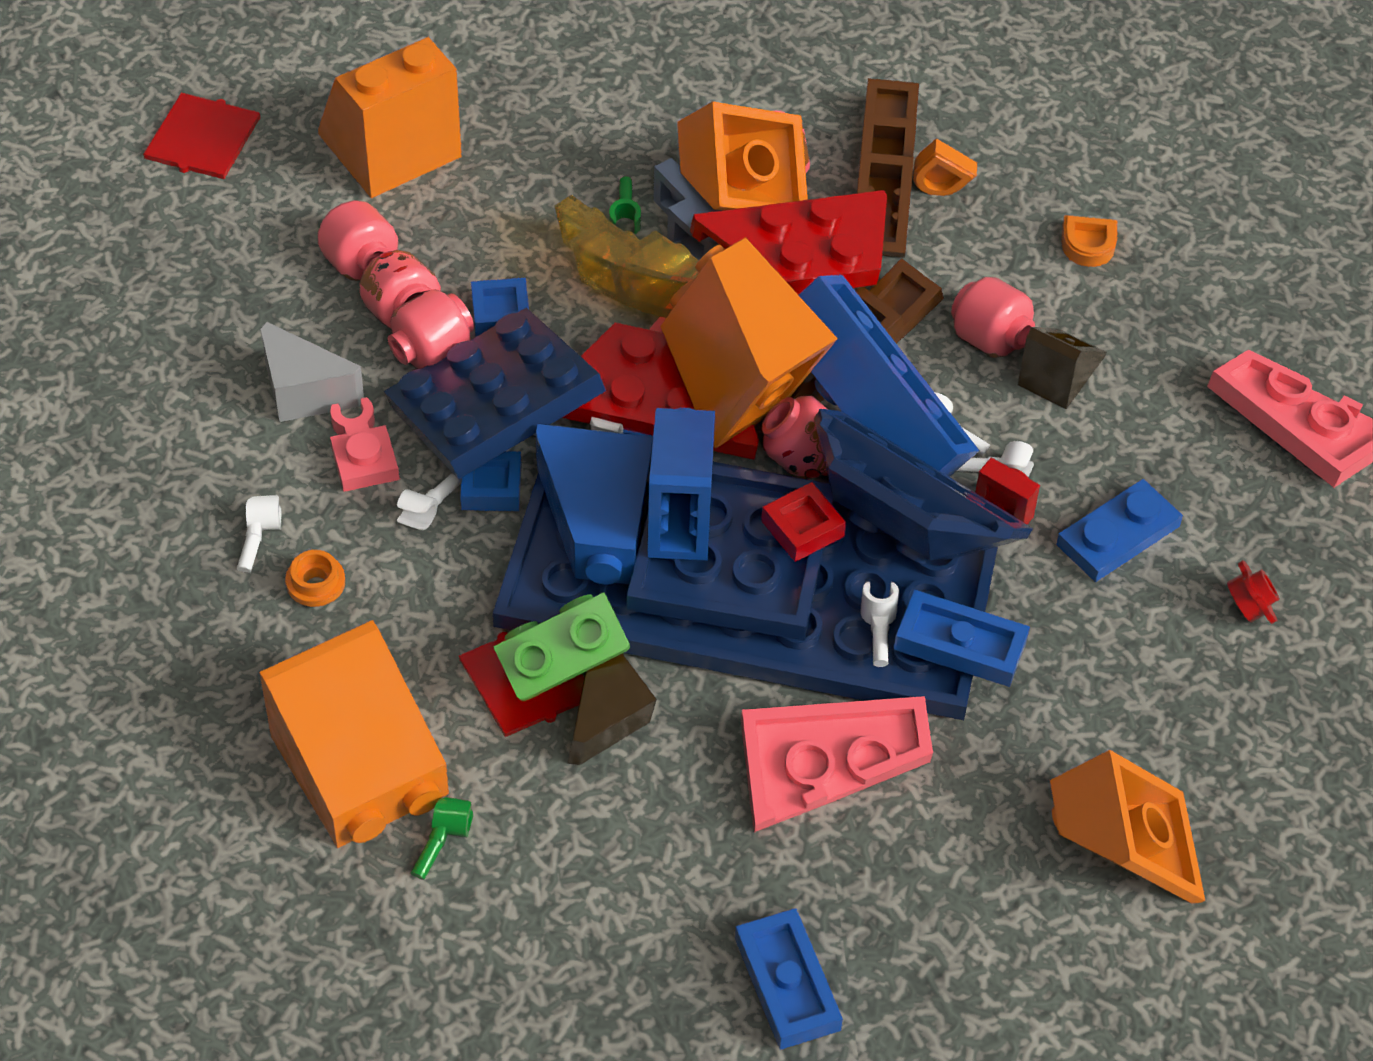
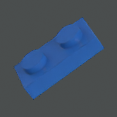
[1056,479,1183,582]
[894,590,1030,687]
[735,908,843,1050]

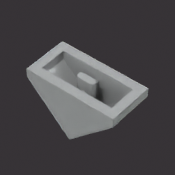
[260,322,364,422]

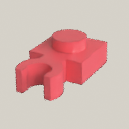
[330,397,400,492]

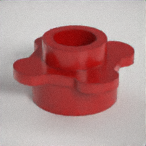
[1227,560,1280,624]

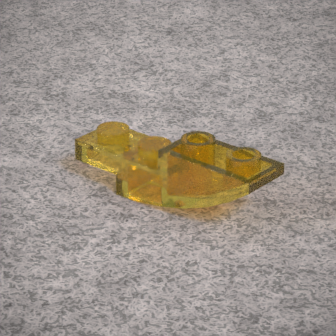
[554,195,699,318]

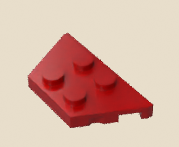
[690,190,887,295]
[562,322,759,460]

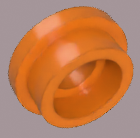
[285,550,345,607]

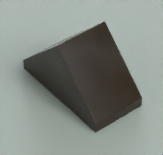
[1018,327,1107,409]
[567,653,657,765]

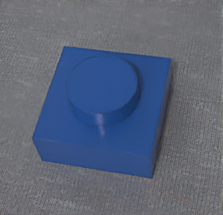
[471,278,529,337]
[460,451,522,511]

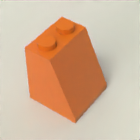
[318,37,462,198]
[660,238,838,449]
[259,620,449,848]

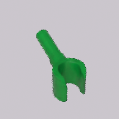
[609,176,641,234]
[410,797,473,880]

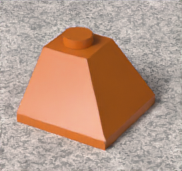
[677,102,808,210]
[1050,750,1205,903]

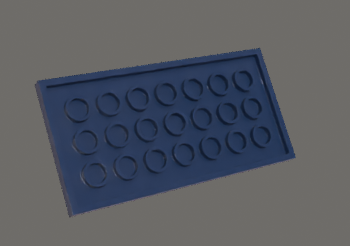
[493,461,998,721]

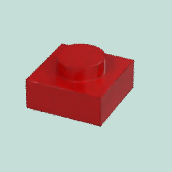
[975,457,1040,525]
[761,482,846,562]

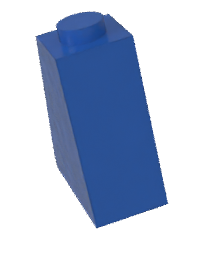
[648,408,715,561]
[536,424,653,584]

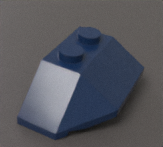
[814,409,1033,564]

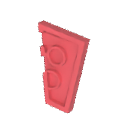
[1207,350,1373,488]
[741,696,933,832]

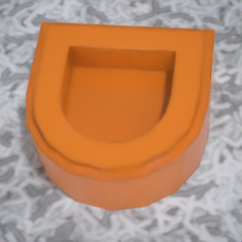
[913,138,977,196]
[1062,215,1117,267]

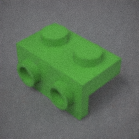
[493,592,630,701]

